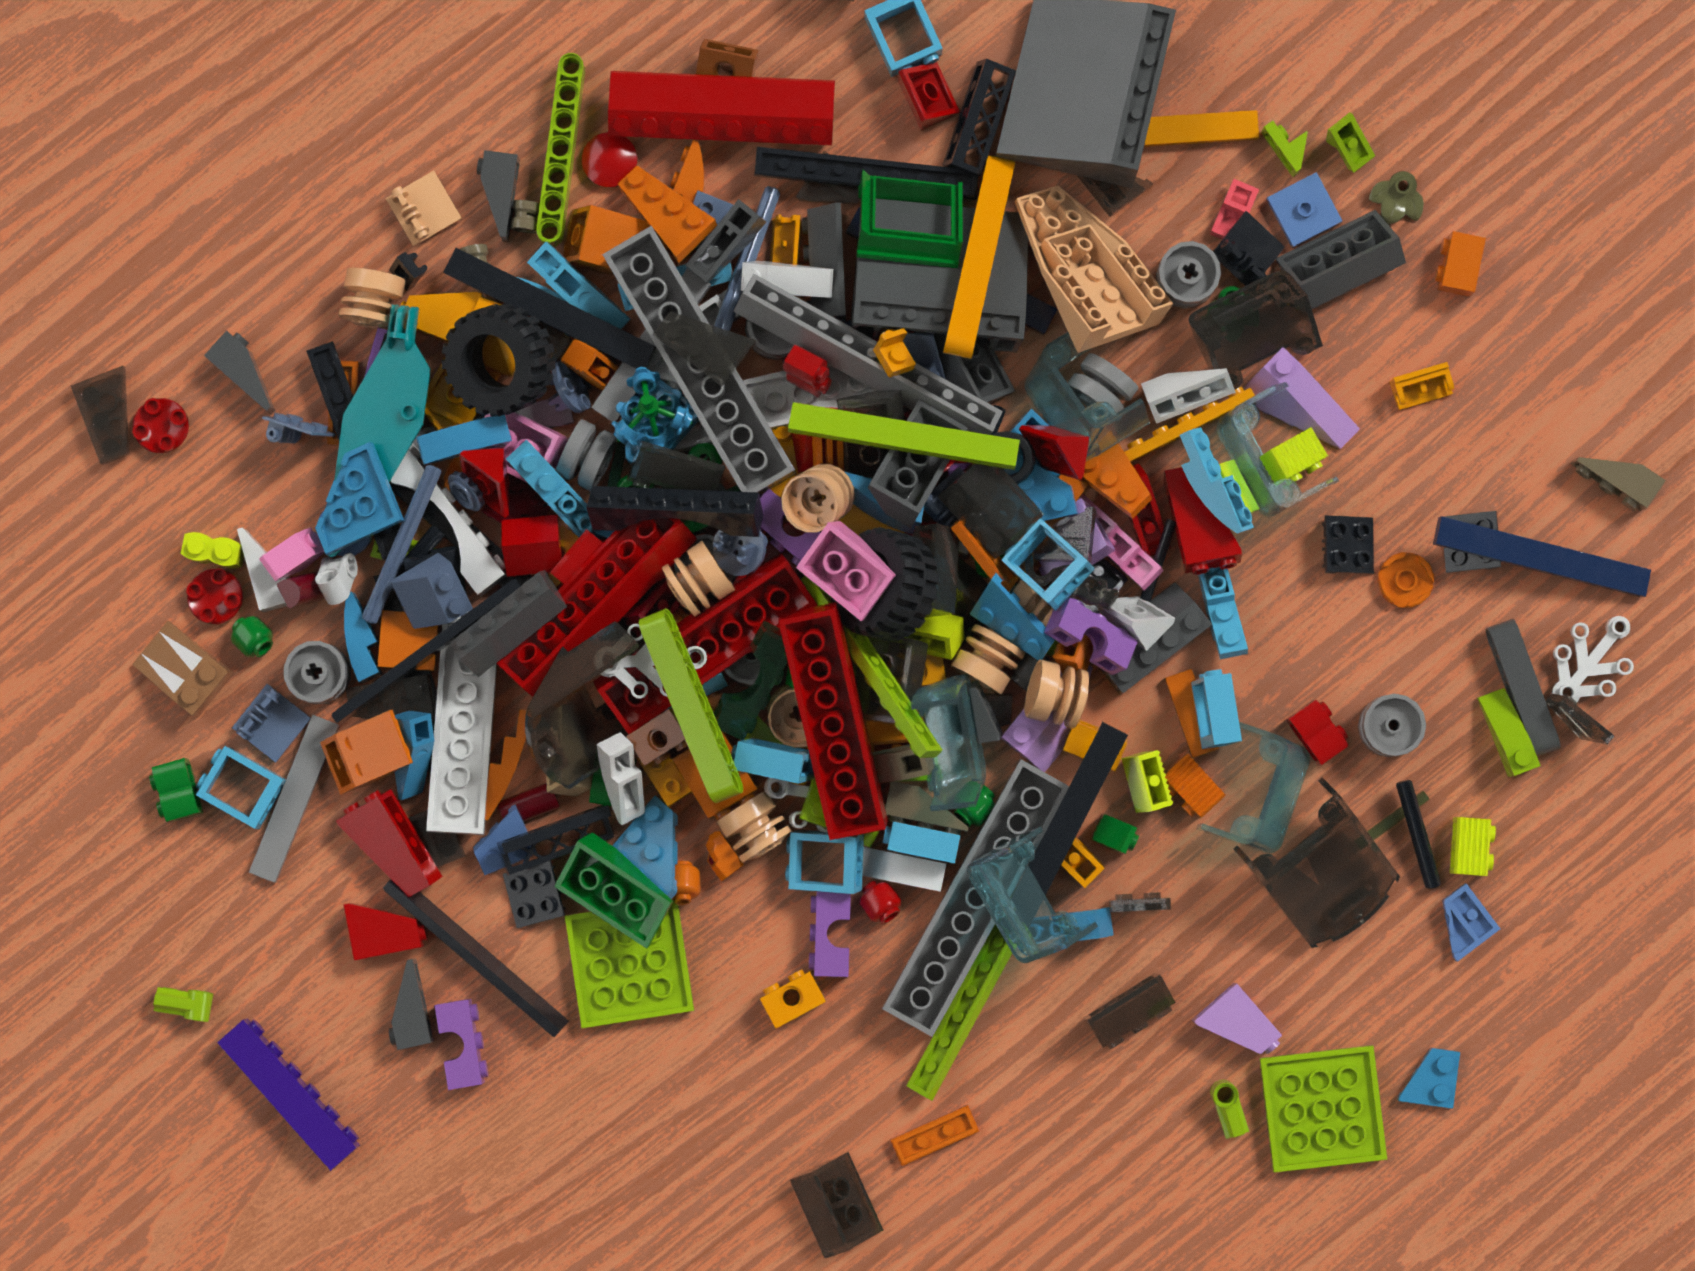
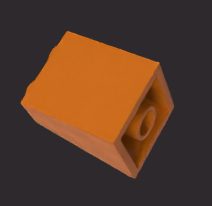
[562,205,649,276]
[672,730,758,820]

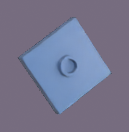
[1266,172,1342,248]

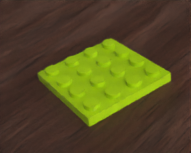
[565,900,694,1028]
[1259,1045,1387,1172]

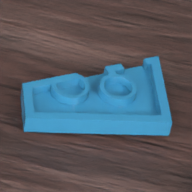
[970,573,1055,661]

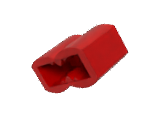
[783,345,832,397]
[1286,700,1349,766]

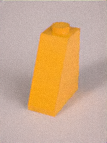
[400,292,485,343]

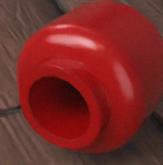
[859,881,901,924]

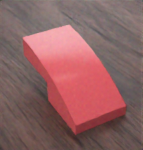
[1210,179,1259,239]

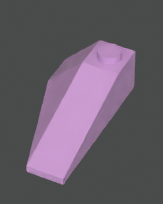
[1243,347,1360,449]
[1001,665,1093,772]

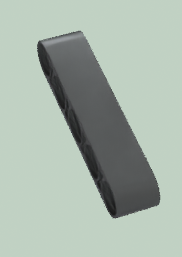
[1485,619,1561,757]

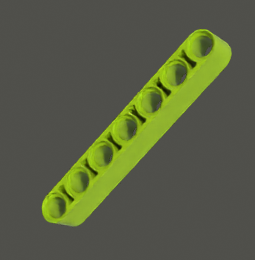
[536,53,585,247]
[639,608,743,803]

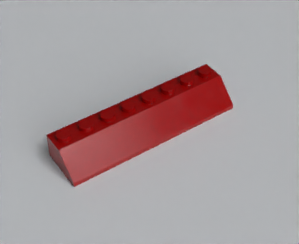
[608,71,835,146]
[497,518,697,704]
[593,553,817,735]
[778,602,888,840]

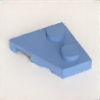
[473,804,537,875]
[1442,883,1500,962]

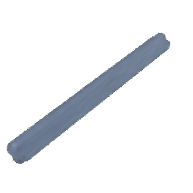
[713,186,780,338]
[362,465,441,624]

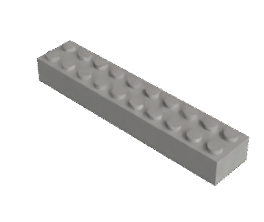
[602,226,797,495]
[882,759,1069,1037]

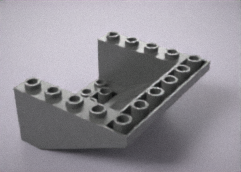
[996,0,1176,188]
[850,199,1028,353]

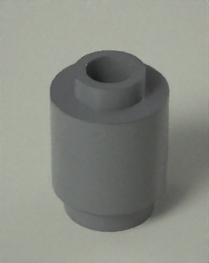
[1010,653,1050,692]

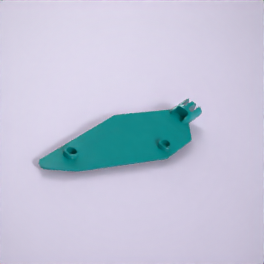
[326,304,431,557]

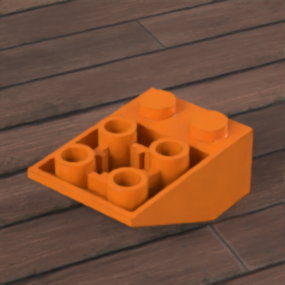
[320,710,413,795]

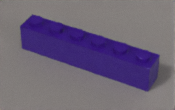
[217,1018,360,1171]

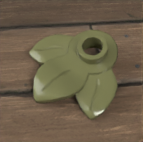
[1369,171,1424,225]

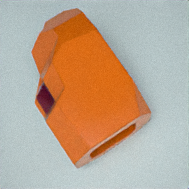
[705,831,745,882]

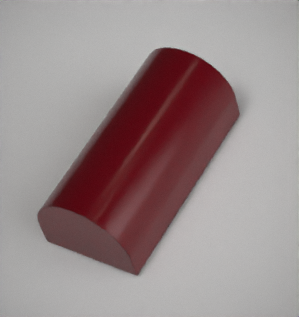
[277,572,324,609]
[498,783,561,822]

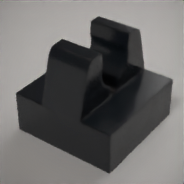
[389,252,427,291]

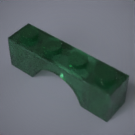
[713,620,788,740]

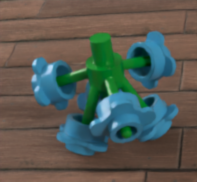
[611,367,693,451]

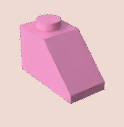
[259,527,324,582]

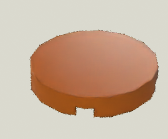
[1377,552,1434,608]

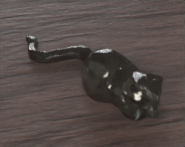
[999,549,1119,610]

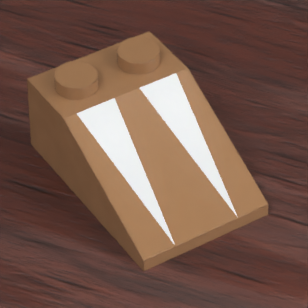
[132,621,234,717]

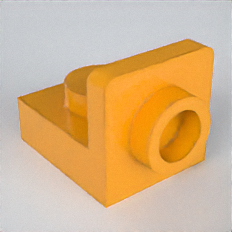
[873,328,916,378]

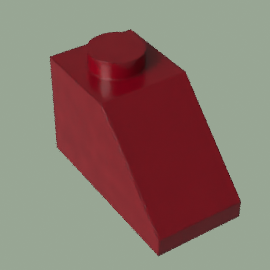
[621,577,681,637]

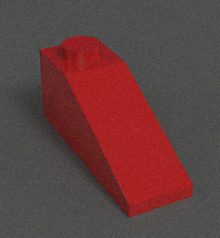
[1128,463,1171,556]

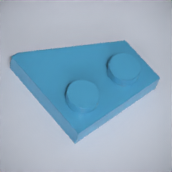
[1397,1048,1460,1109]

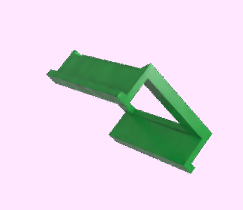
[857,170,963,268]

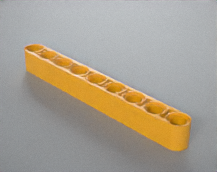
[943,155,1015,359]

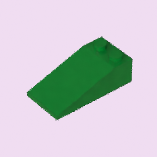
[554,833,673,949]

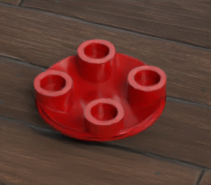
[582,132,637,188]
[132,398,189,453]
[186,568,243,624]

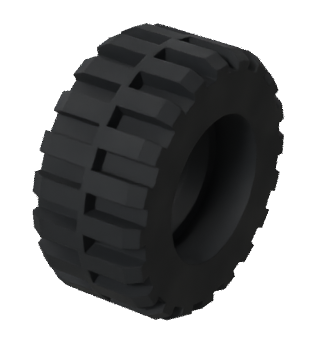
[441,304,556,417]
[832,527,939,641]

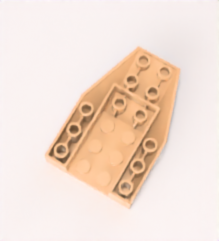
[1015,185,1173,353]

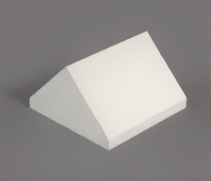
[1096,596,1175,651]

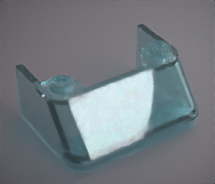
[1024,332,1150,462]
[1217,382,1339,517]
[911,674,986,811]
[1196,722,1310,853]
[967,826,1098,963]

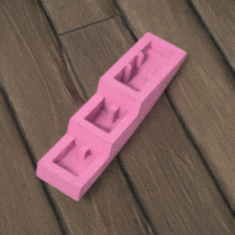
[1078,493,1164,590]

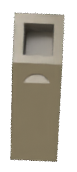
[1571,457,1666,511]
[872,744,934,783]
[885,781,969,836]

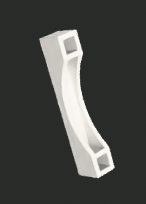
[391,443,507,596]

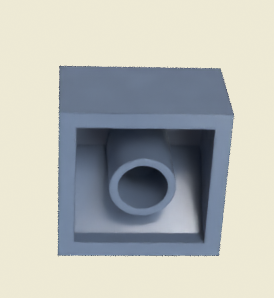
[390,553,473,629]

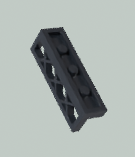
[942,58,1016,176]
[497,805,615,875]

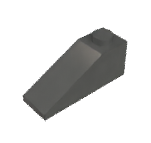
[477,150,520,242]
[685,199,766,283]
[204,330,275,415]
[389,958,434,1050]

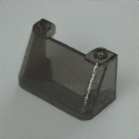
[1188,271,1323,389]

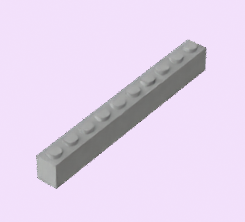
[733,274,1003,435]

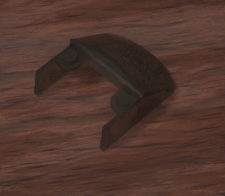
[525,621,665,789]
[1233,777,1400,948]

